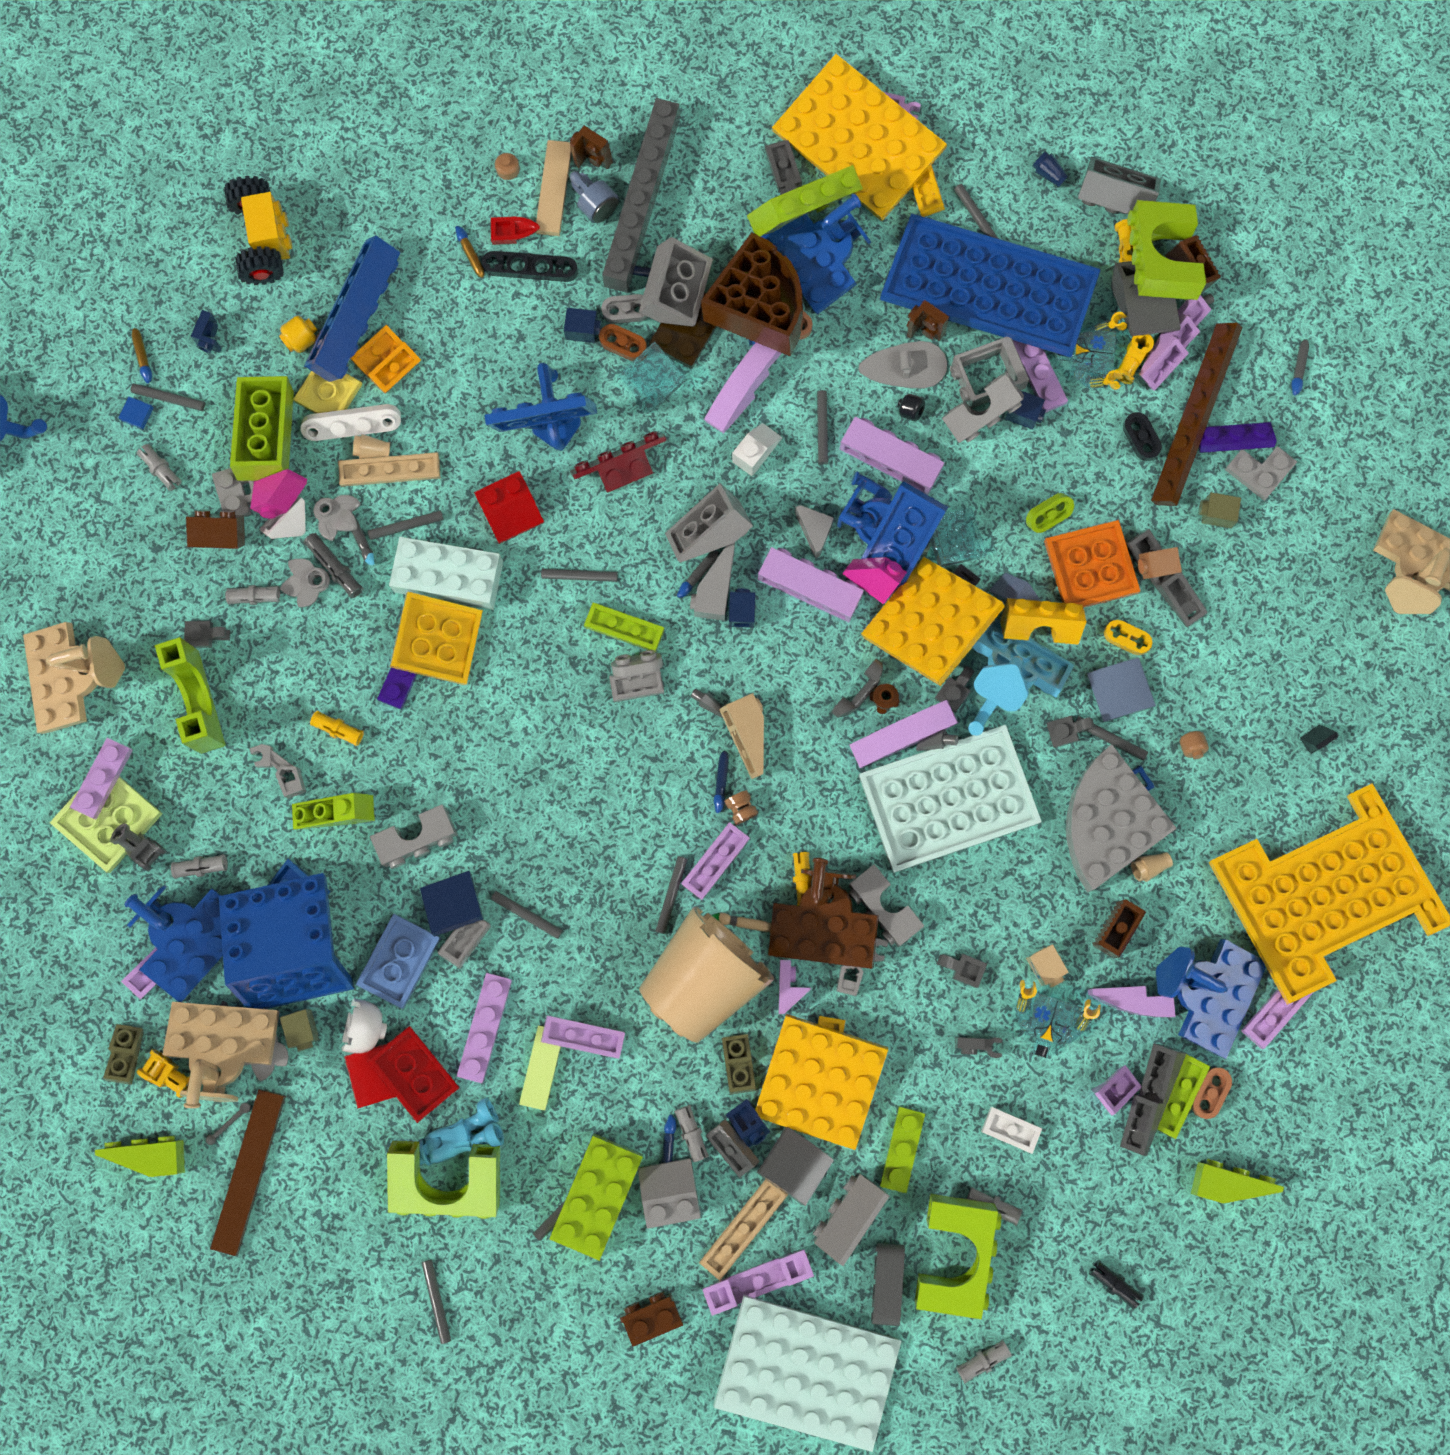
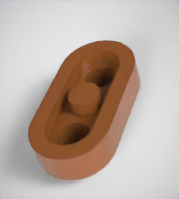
[599,324,647,361]

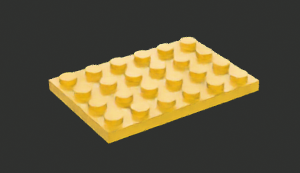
[772,54,947,221]

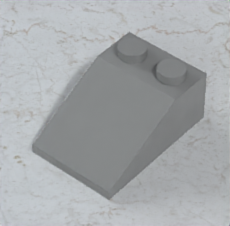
[665,483,753,563]

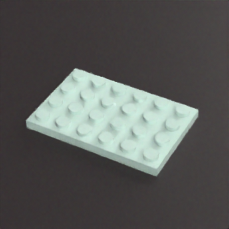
[859,725,1042,873]
[713,1295,901,1452]

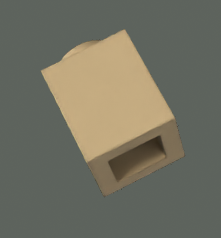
[1026,944,1069,988]

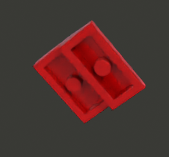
[344,1044,395,1109]

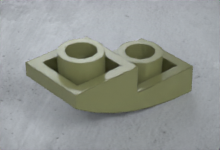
[103,1024,143,1085]
[722,1034,756,1095]

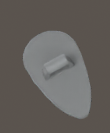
[858,341,947,389]

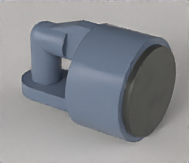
[570,171,619,223]

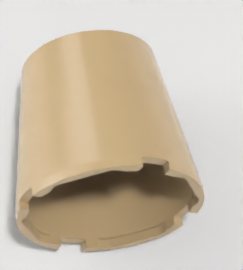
[639,907,774,1043]

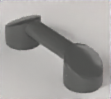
[831,658,883,718]

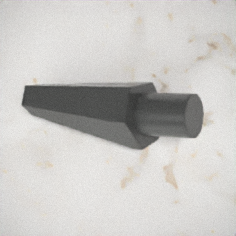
[691,689,723,718]
[916,730,958,751]

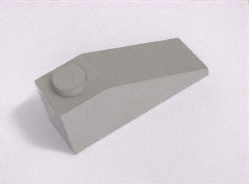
[690,543,735,621]

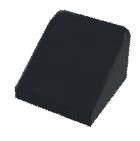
[1300,725,1338,753]

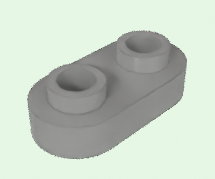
[601,294,648,324]
[611,650,663,677]

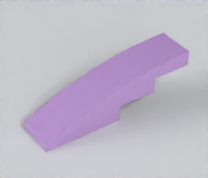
[1139,295,1211,391]
[704,343,782,434]
[849,700,958,768]

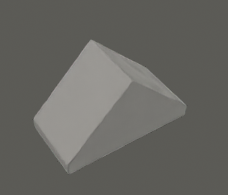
[795,505,834,559]

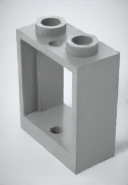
[950,337,1029,408]

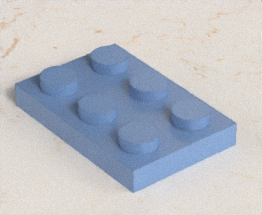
[356,914,441,1009]

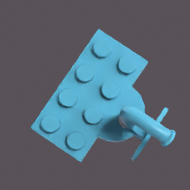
[968,618,1074,736]

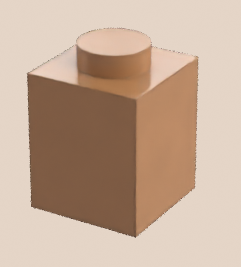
[1138,547,1182,579]

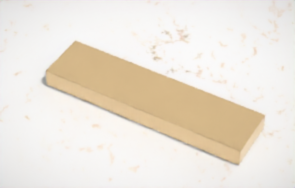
[535,140,572,236]
[338,452,441,487]
[699,1179,788,1281]

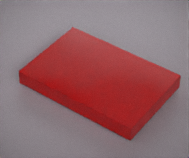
[367,1026,460,1123]

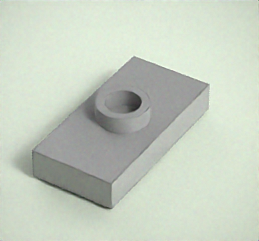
[609,669,664,703]
[438,920,491,969]

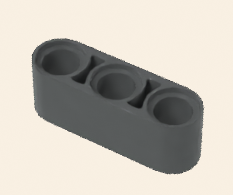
[871,1242,905,1326]

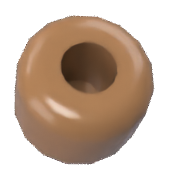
[495,153,520,180]
[1179,731,1209,759]

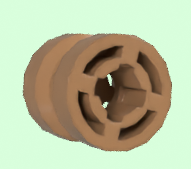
[724,790,759,825]

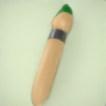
[712,912,771,932]

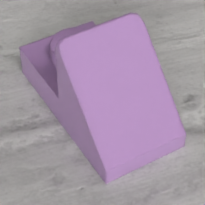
[778,960,811,1014]
[1092,1065,1142,1116]

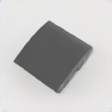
[757,1127,834,1206]

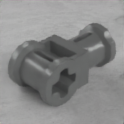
[110,823,167,872]

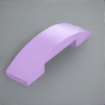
[702,1249,814,1316]

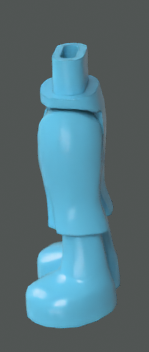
[418,1097,504,1166]

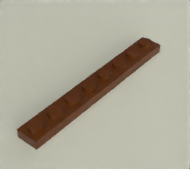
[1151,322,1243,506]

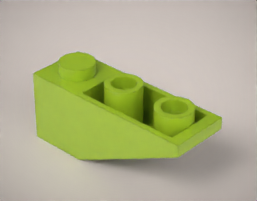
[292,793,375,830]
[95,1136,185,1177]
[1190,1159,1284,1204]

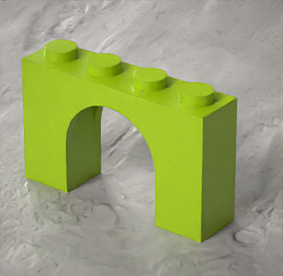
[747,165,863,237]
[1127,200,1206,300]
[155,637,226,754]
[387,1140,500,1219]
[914,1194,1002,1320]

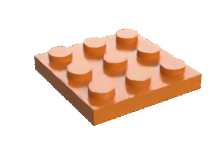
[1044,520,1140,608]

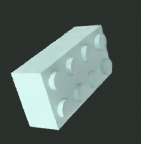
[389,537,503,610]

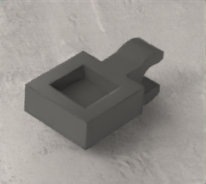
[184,621,231,648]
[934,665,975,713]
[1046,716,1095,748]
[937,954,987,988]
[955,1037,1002,1058]

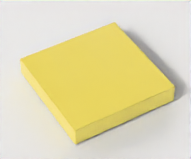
[293,371,363,414]

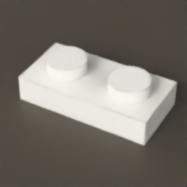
[981,1107,1042,1154]

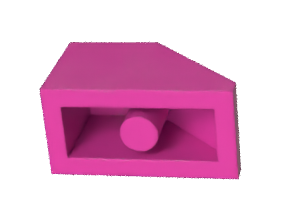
[250,469,307,519]
[843,557,907,604]

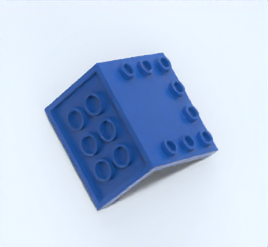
[219,873,354,1009]

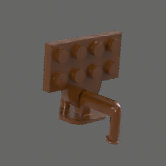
[768,858,879,969]

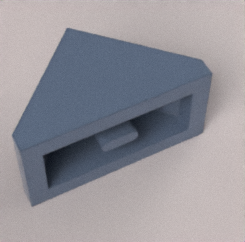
[989,573,1040,605]

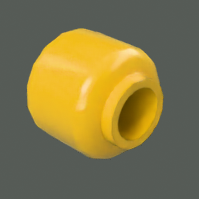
[279,315,318,353]

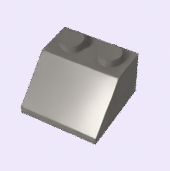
[638,1158,701,1229]

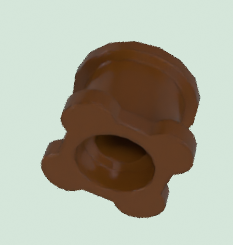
[870,683,900,714]

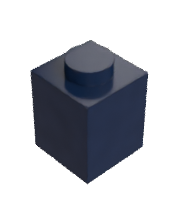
[564,308,602,343]
[1005,391,1046,430]
[729,588,756,628]

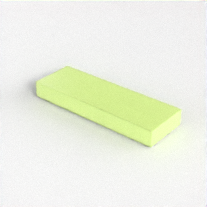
[519,1025,561,1110]

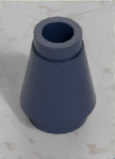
[1032,151,1068,187]

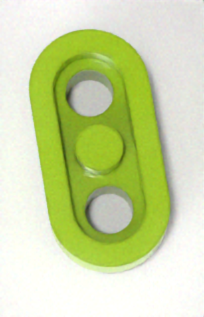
[1026,493,1074,533]

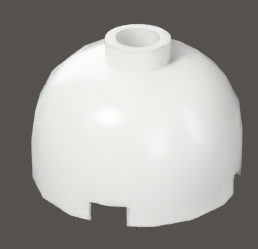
[342,998,387,1053]

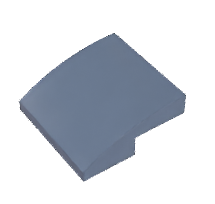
[1087,658,1156,722]

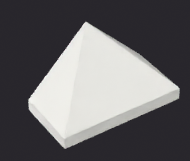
[259,496,306,539]

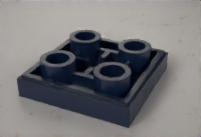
[420,871,484,937]

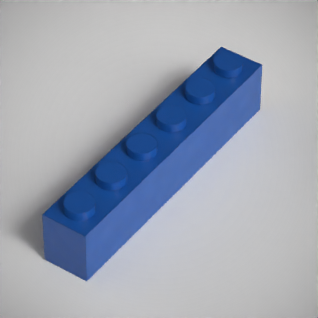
[304,235,401,382]

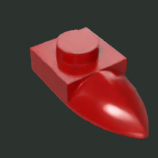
[491,216,540,245]

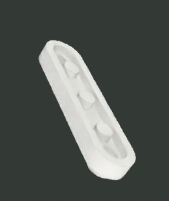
[301,404,401,441]

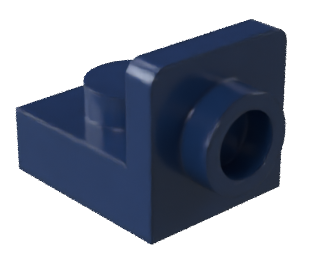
[191,310,222,353]
[725,1099,770,1147]

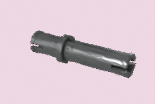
[303,533,364,599]

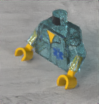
[1056,312,1127,390]
[1015,980,1101,1059]

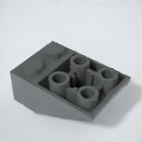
[1111,261,1181,336]

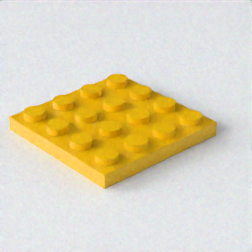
[861,557,1005,686]
[755,1014,888,1150]

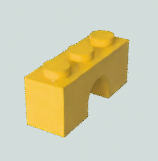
[1000,598,1087,645]

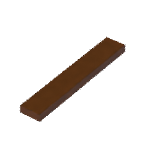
[210,1089,286,1256]

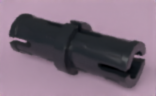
[1089,1260,1144,1310]

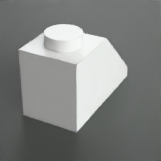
[732,423,782,476]

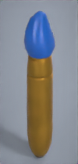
[455,226,485,278]
[132,328,152,383]

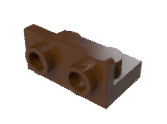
[570,125,613,169]
[906,300,949,341]
[620,1291,683,1347]

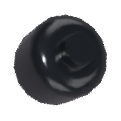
[898,394,925,422]

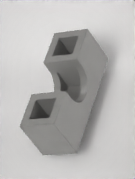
[942,371,1024,443]
[370,804,458,869]
[848,864,924,947]

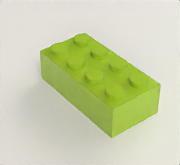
[230,376,294,481]
[549,1133,643,1261]

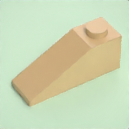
[719,693,764,779]

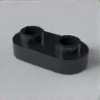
[1123,412,1162,461]

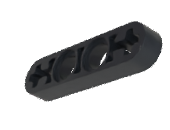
[482,251,578,282]

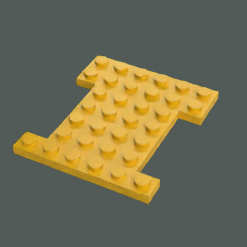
[1208,783,1450,1005]

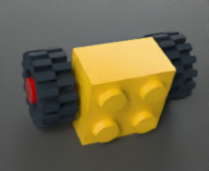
[224,176,293,285]

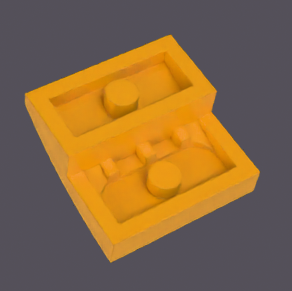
[350,325,421,394]

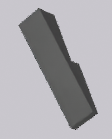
[1126,529,1208,627]
[1120,1043,1186,1156]

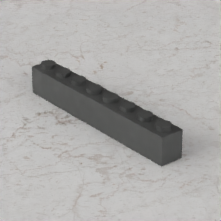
[602,98,680,293]

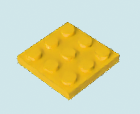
[390,592,483,685]

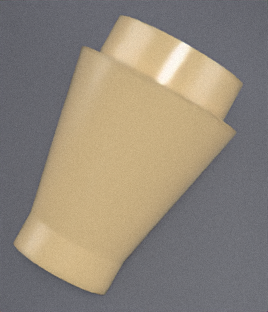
[353,434,390,459]
[1131,852,1173,882]

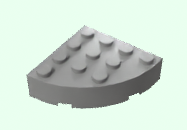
[1066,744,1177,893]

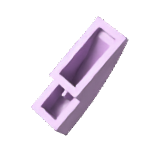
[1088,986,1175,1017]

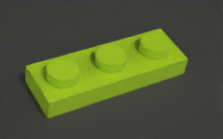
[584,602,665,652]
[1157,1054,1210,1139]
[880,1107,925,1193]

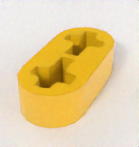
[1104,620,1153,655]

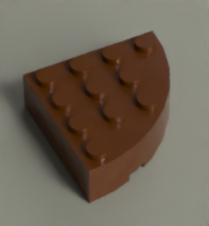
[701,232,803,356]

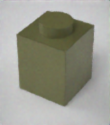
[1199,492,1241,528]
[280,1009,320,1052]

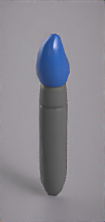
[1291,339,1309,396]
[677,550,719,598]

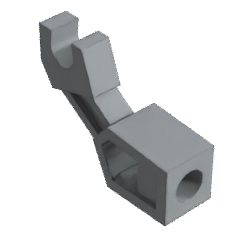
[249,744,306,799]
[836,939,888,996]

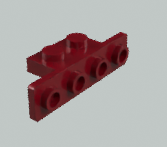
[570,431,667,493]

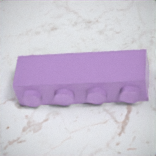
[840,417,944,495]
[758,547,864,623]

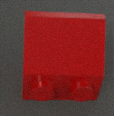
[474,471,544,544]

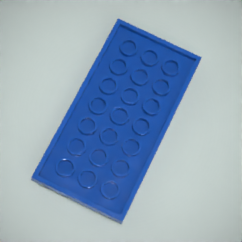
[880,213,1101,357]

